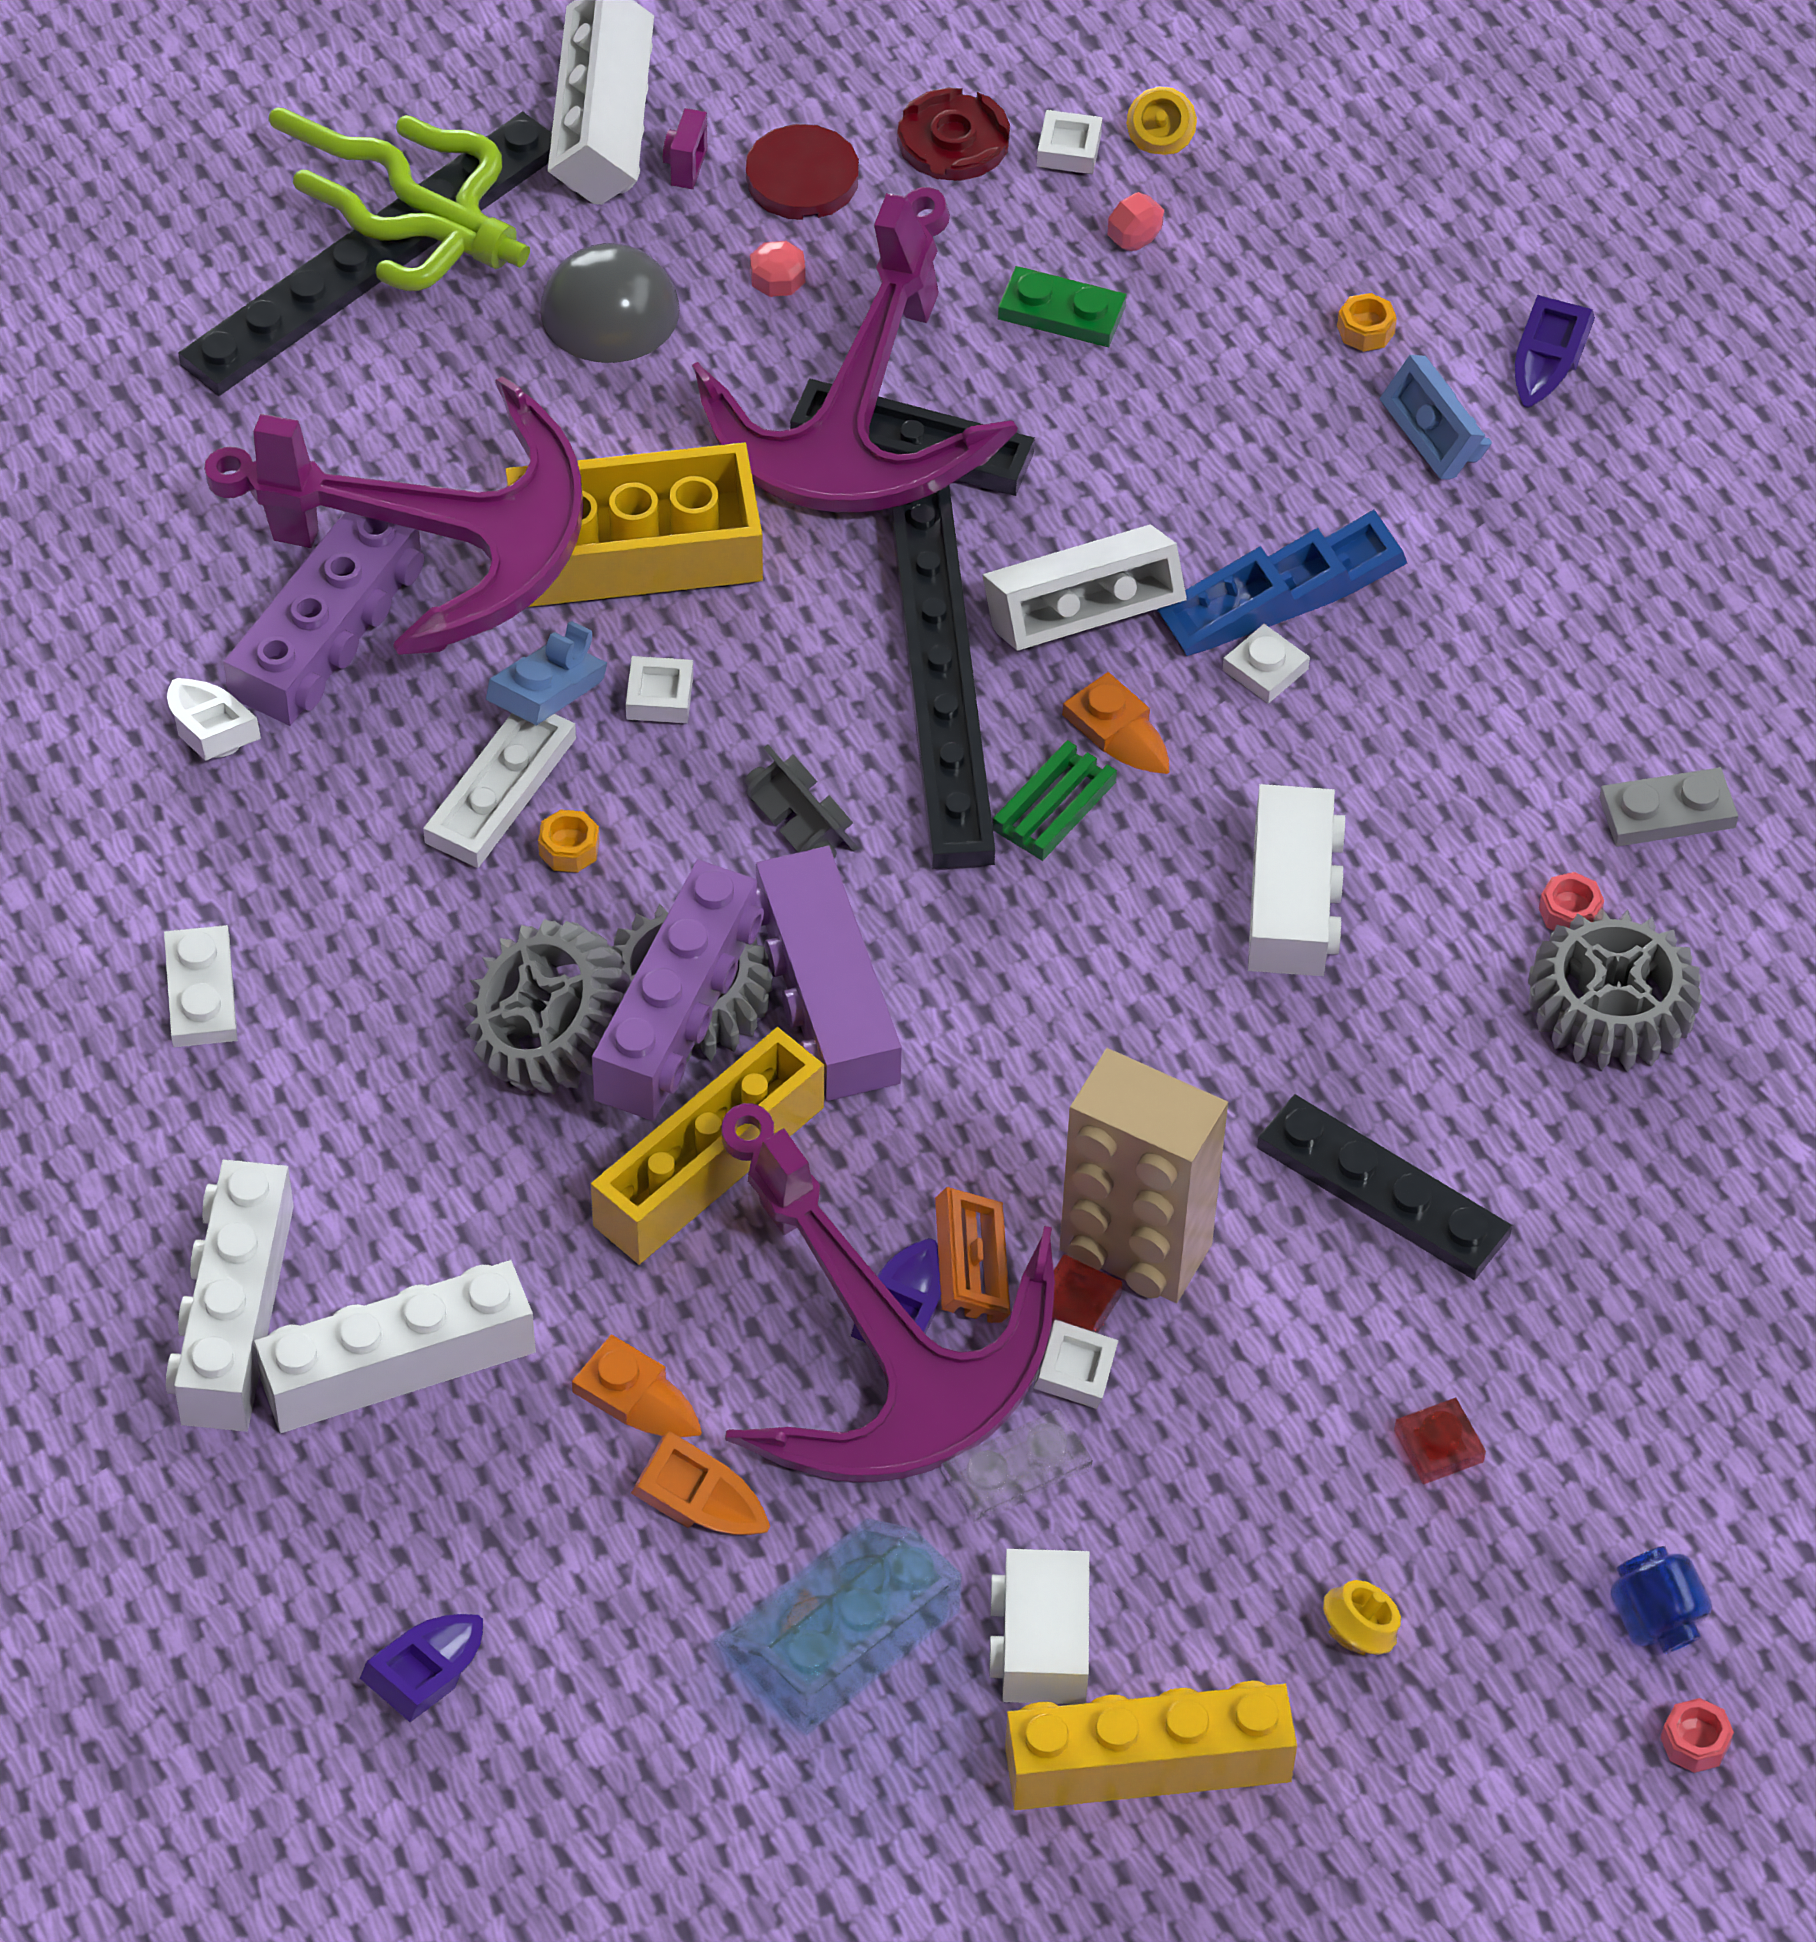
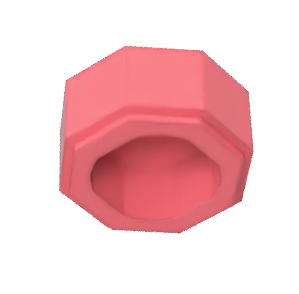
[1107,192,1164,251]
[750,241,805,297]
[1539,872,1604,931]
[1661,1698,1734,1773]

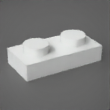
[164,925,238,1047]

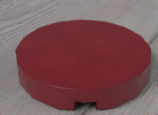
[897,87,1010,181]
[746,124,859,220]

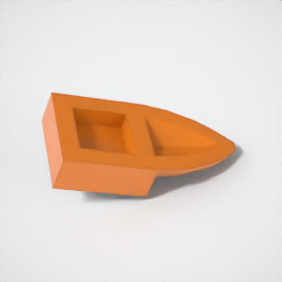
[1062,672,1170,774]
[572,1334,702,1437]
[631,1431,770,1535]

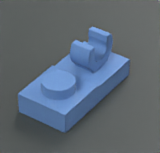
[1379,355,1492,480]
[486,621,607,726]

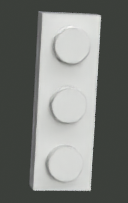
[423,713,576,868]

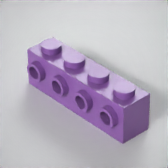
[223,512,424,726]
[756,846,902,1101]
[592,859,764,1121]

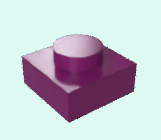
[662,108,708,189]

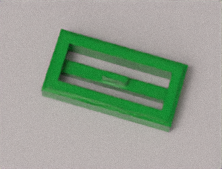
[993,740,1117,861]

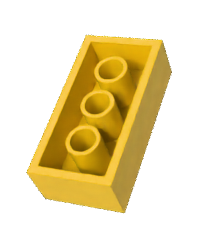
[505,442,763,607]

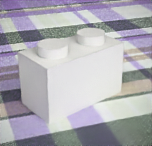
[989,1549,1089,1704]

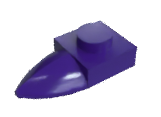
[1515,295,1595,408]
[851,1238,941,1343]
[359,1614,483,1722]

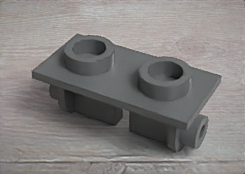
[745,744,859,858]

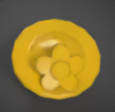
[1126,86,1197,155]
[1323,1580,1401,1656]

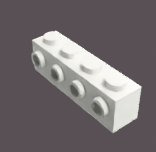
[548,0,654,205]
[166,1159,294,1432]
[254,1260,536,1433]

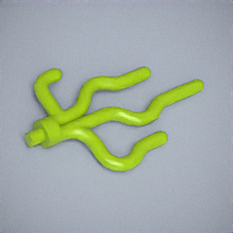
[268,107,530,291]

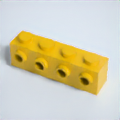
[591,1027,824,1265]
[1005,1681,1297,1810]

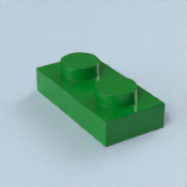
[998,266,1127,348]

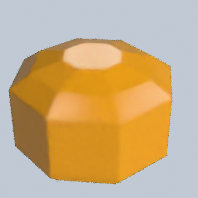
[1337,293,1397,352]
[538,809,600,873]

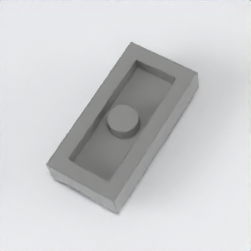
[1599,767,1738,847]

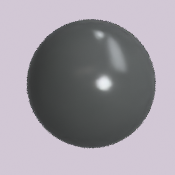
[540,243,680,363]

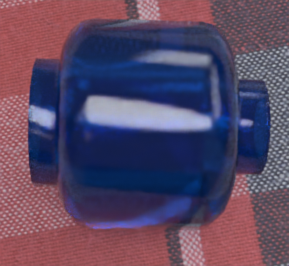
[1610,1546,1712,1654]

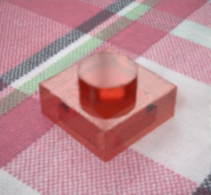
[1052,1254,1123,1333]
[1394,1398,1486,1485]

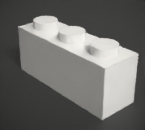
[982,524,1187,651]
[1248,784,1345,976]

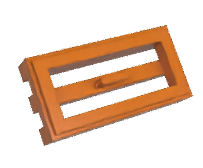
[935,1187,1011,1323]

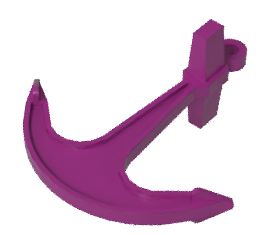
[692,187,1018,512]
[204,376,583,655]
[722,1103,1055,1482]

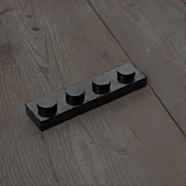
[790,378,1035,496]
[1257,1094,1512,1281]

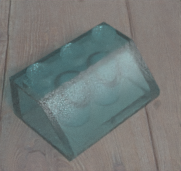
[714,1518,962,1735]

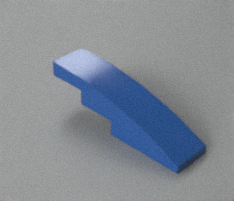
[1157,509,1407,656]

